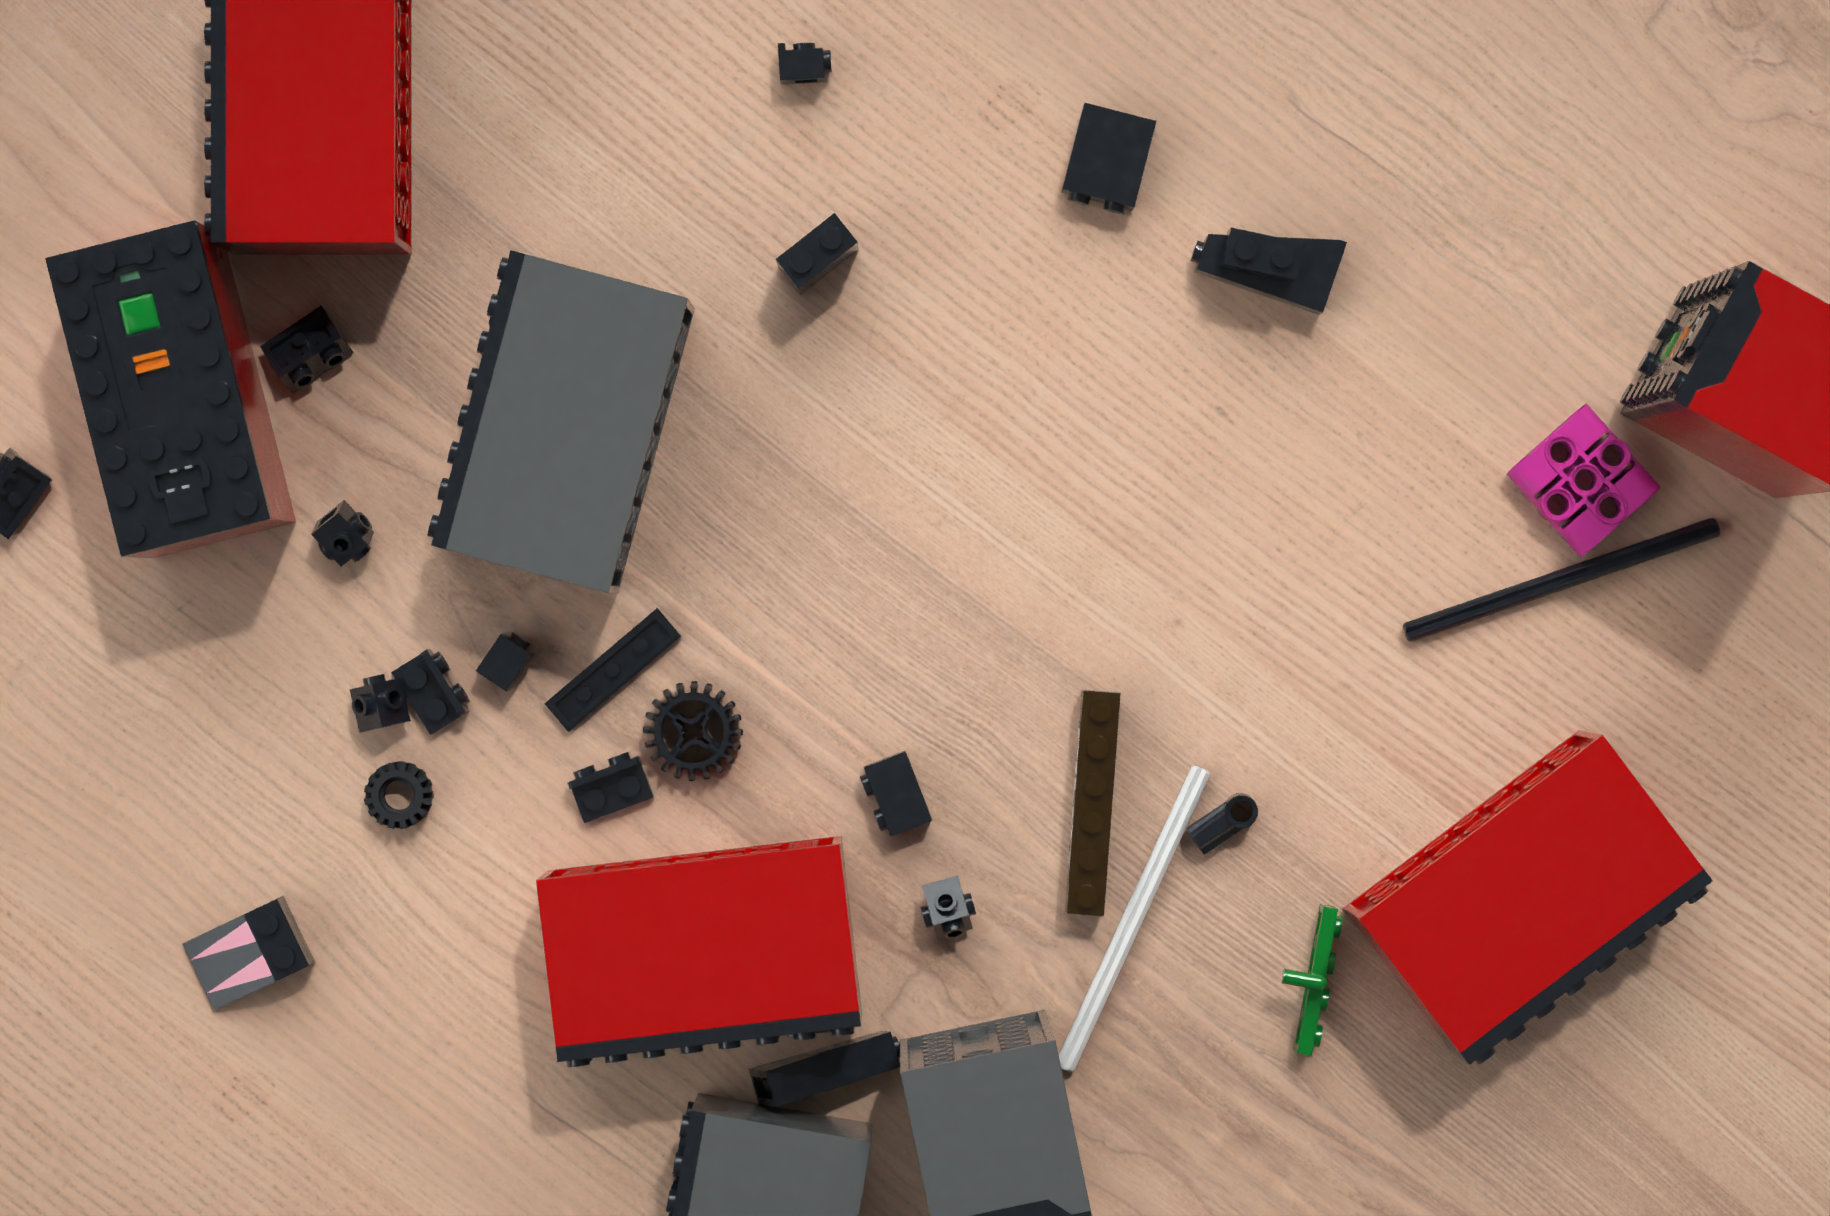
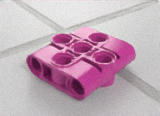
[1507,403,1660,557]

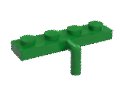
[1281,904,1343,1055]

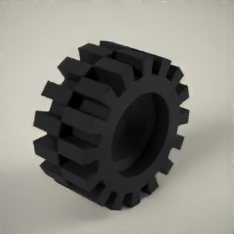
[364,761,434,829]

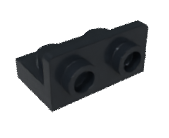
[260,305,353,393]
[0,448,52,539]
[391,649,470,735]
[567,752,654,823]

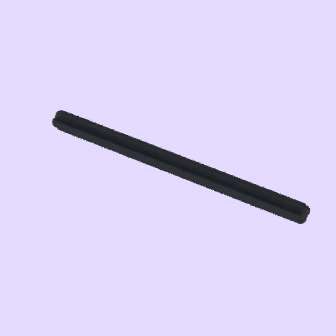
[1403,518,1720,642]

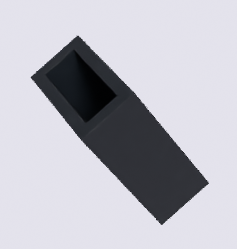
[1061,103,1156,215]
[775,213,859,295]

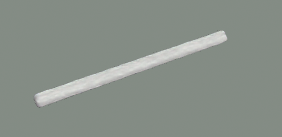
[1059,765,1210,1072]

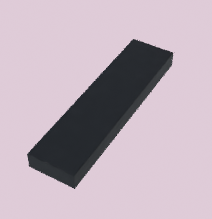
[544,608,681,732]

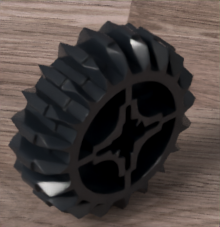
[643,681,744,781]

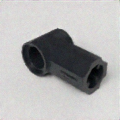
[1186,793,1258,855]

